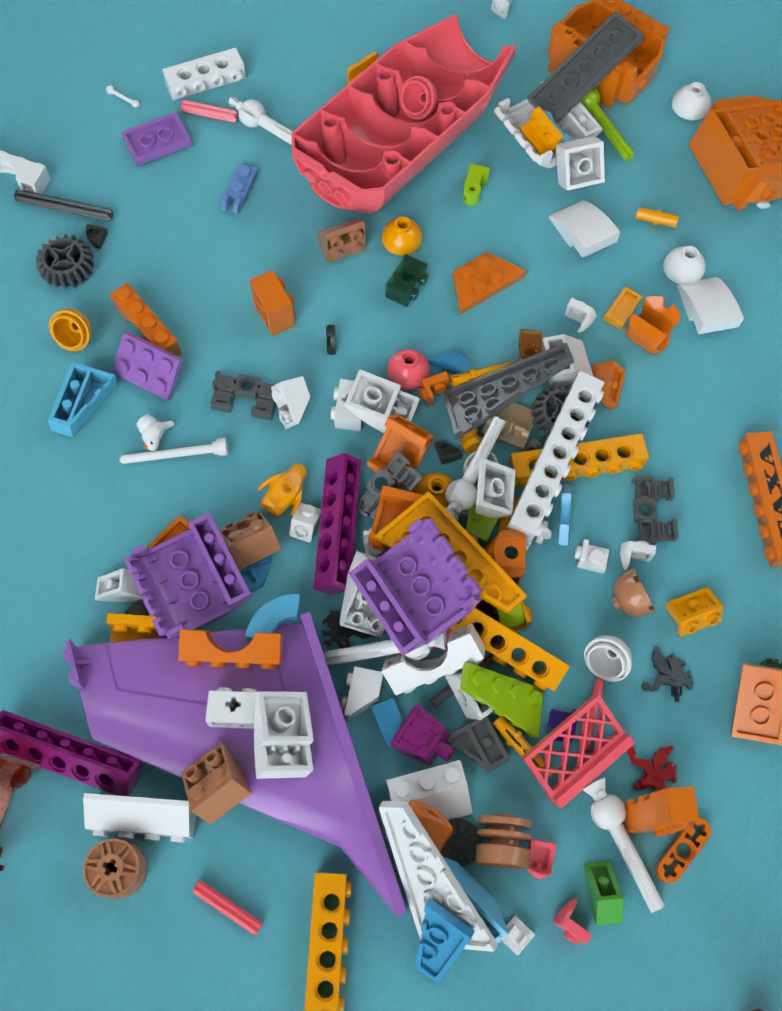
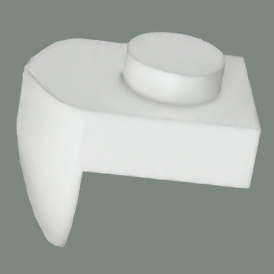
[565,298,596,333]
[620,541,656,572]

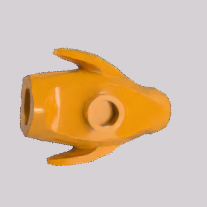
[258,463,307,518]

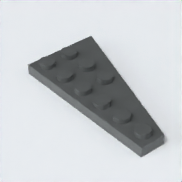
[442,342,574,441]

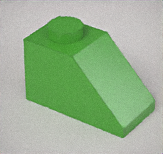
[584,861,624,926]

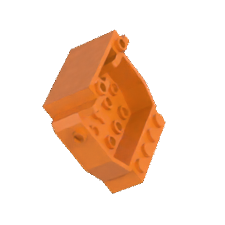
[547,0,670,108]
[688,95,782,210]

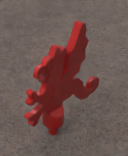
[627,746,677,792]

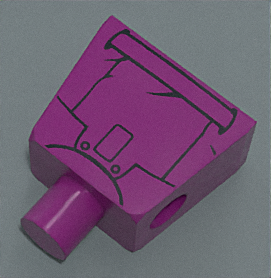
[390,703,455,765]

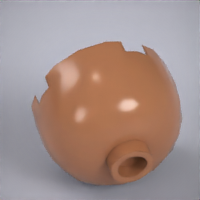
[611,568,656,617]

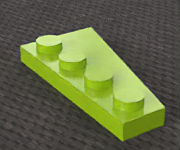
[460,663,544,738]

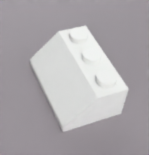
[386,760,473,820]

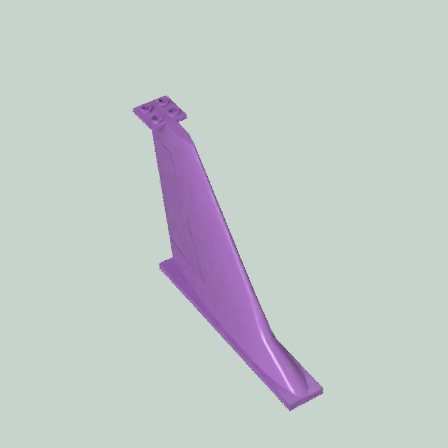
[63,612,407,917]

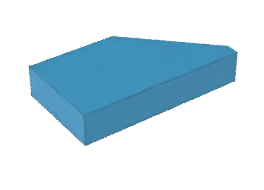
[428,352,471,374]
[240,555,272,593]
[370,697,403,750]

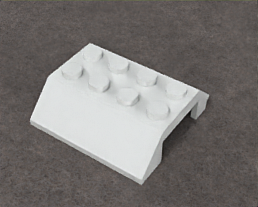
[494,81,602,169]

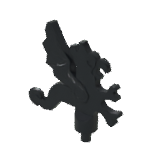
[321,610,373,649]
[641,648,694,702]

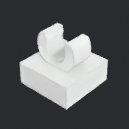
[501,915,535,956]

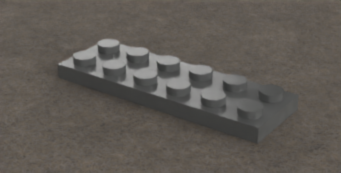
[527,11,644,124]

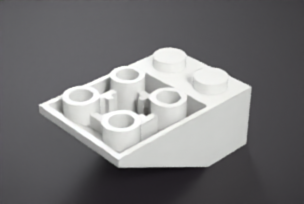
[339,551,385,638]

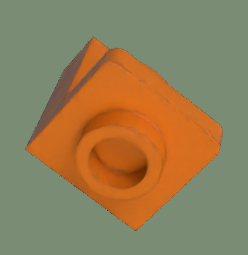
[419,371,449,407]

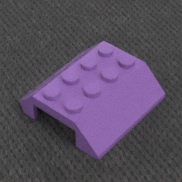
[124,512,251,639]
[348,518,482,655]

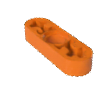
[655,818,711,883]

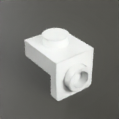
[289,503,321,542]

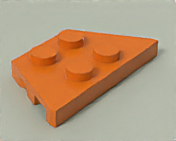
[452,252,526,314]

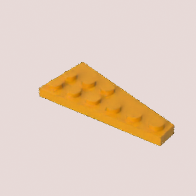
[374,491,527,614]

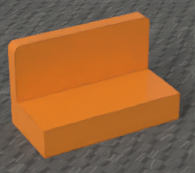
[585,360,626,410]

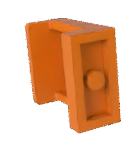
[366,414,434,487]
[368,485,423,551]

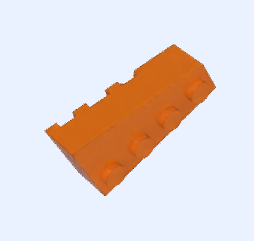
[622,786,700,837]

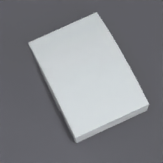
[549,200,620,258]
[677,277,744,334]
[344,369,420,433]
[254,691,314,779]

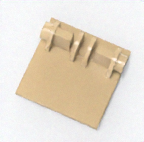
[482,402,534,449]

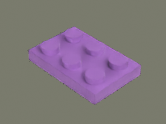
[120,112,192,166]
[112,332,184,400]

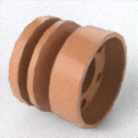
[475,814,533,869]
[83,838,148,899]

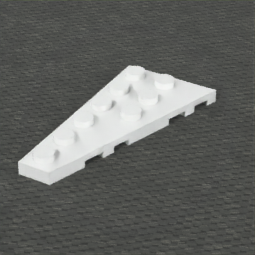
[379,801,498,952]

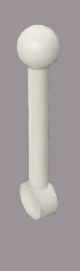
[106,86,140,108]

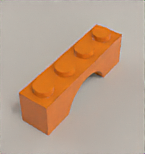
[110,283,182,356]
[178,629,284,669]

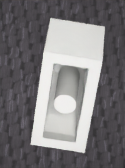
[94,568,146,602]

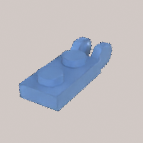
[221,163,258,214]

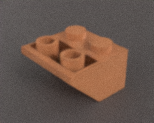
[317,218,365,263]
[219,511,282,570]
[181,742,252,824]

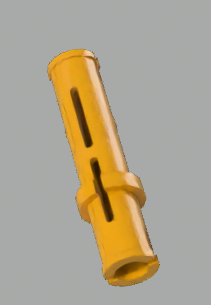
[449,361,513,388]
[492,716,553,777]

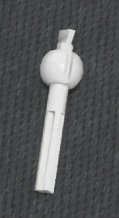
[228,97,292,145]
[445,416,505,522]
[324,631,447,666]
[583,778,665,913]

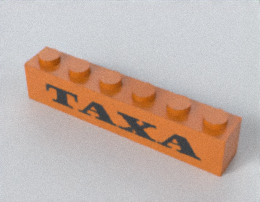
[738,431,782,567]

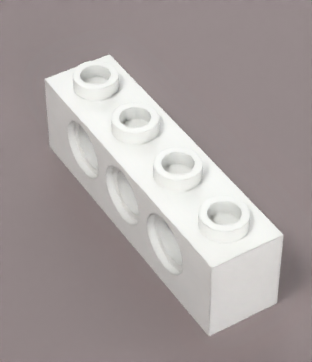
[162,48,246,100]

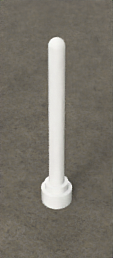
[119,438,229,464]

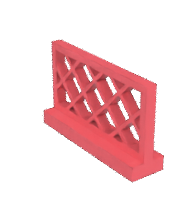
[521,693,635,809]

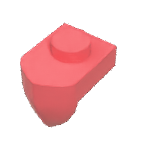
[526,838,557,879]
[553,898,592,945]

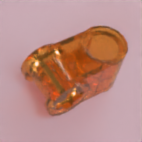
[518,329,542,361]

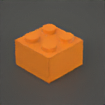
[249,270,296,336]

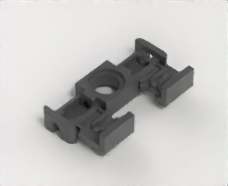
[210,371,280,420]
[357,451,423,519]
[631,476,678,545]

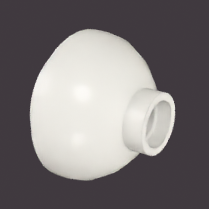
[672,82,711,120]
[663,246,706,284]
[584,635,633,682]

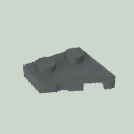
[447,716,510,772]

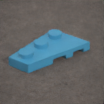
[415,897,475,984]

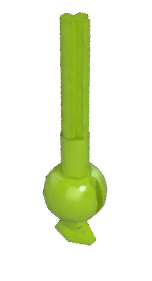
[580,88,635,162]

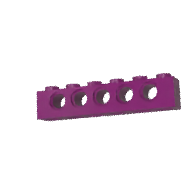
[313,453,361,595]
[0,710,141,796]

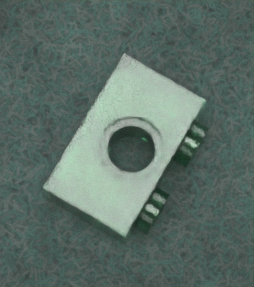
[385,254,429,307]

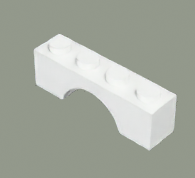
[0,150,51,194]
[382,623,485,695]

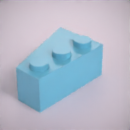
[48,362,117,437]

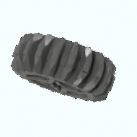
[35,234,95,289]
[531,384,590,440]

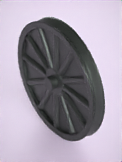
[440,818,481,866]

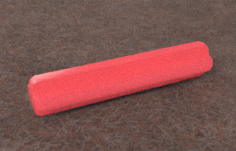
[181,100,238,123]
[192,880,263,935]

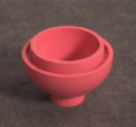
[400,76,438,119]
[387,349,430,390]

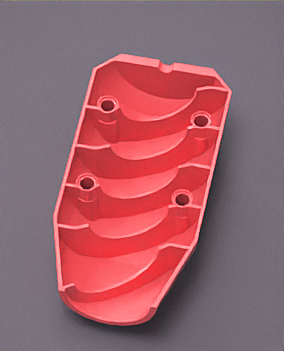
[291,15,516,214]

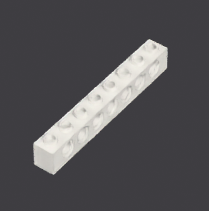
[505,371,604,542]

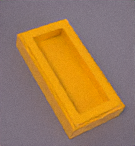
[603,287,643,330]

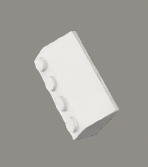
[83,793,196,843]

